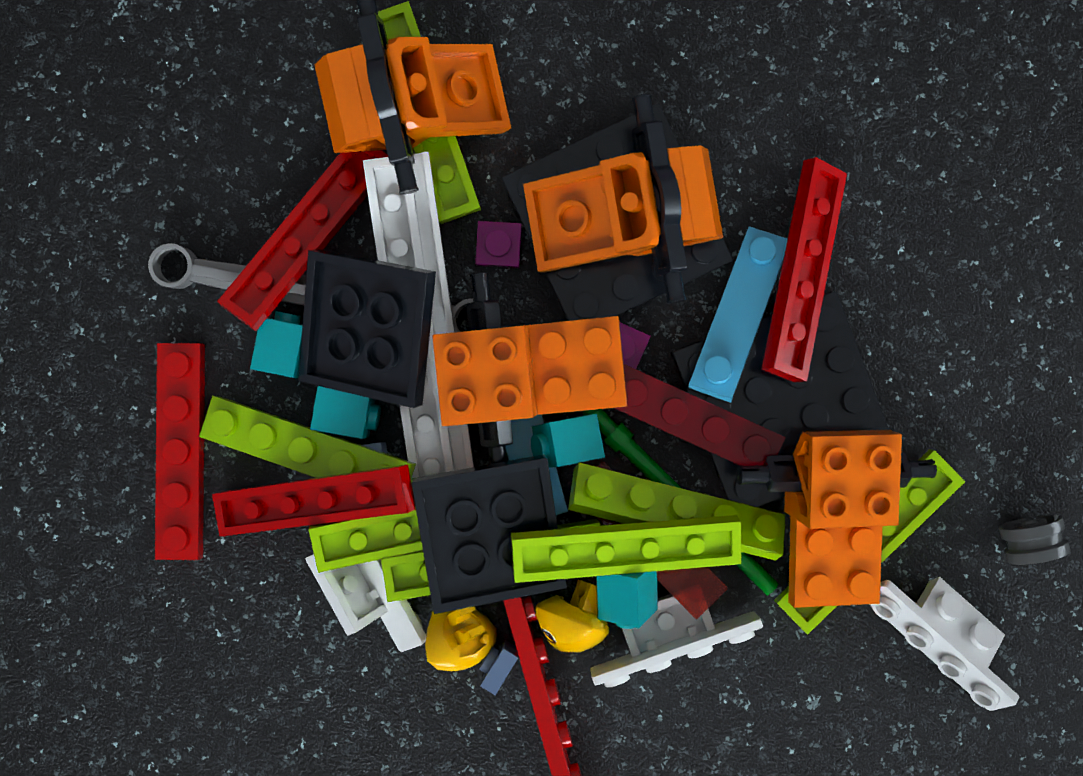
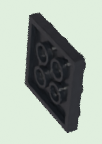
[298,249,436,408]
[411,454,567,614]

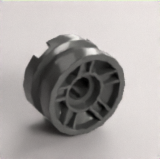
[998,514,1071,565]

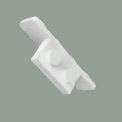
[305,554,426,652]
[869,577,1019,711]
[590,584,763,687]

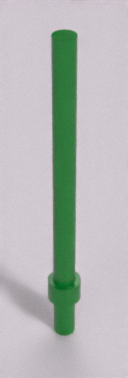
[582,409,779,596]

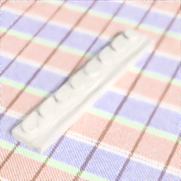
[363,152,474,491]

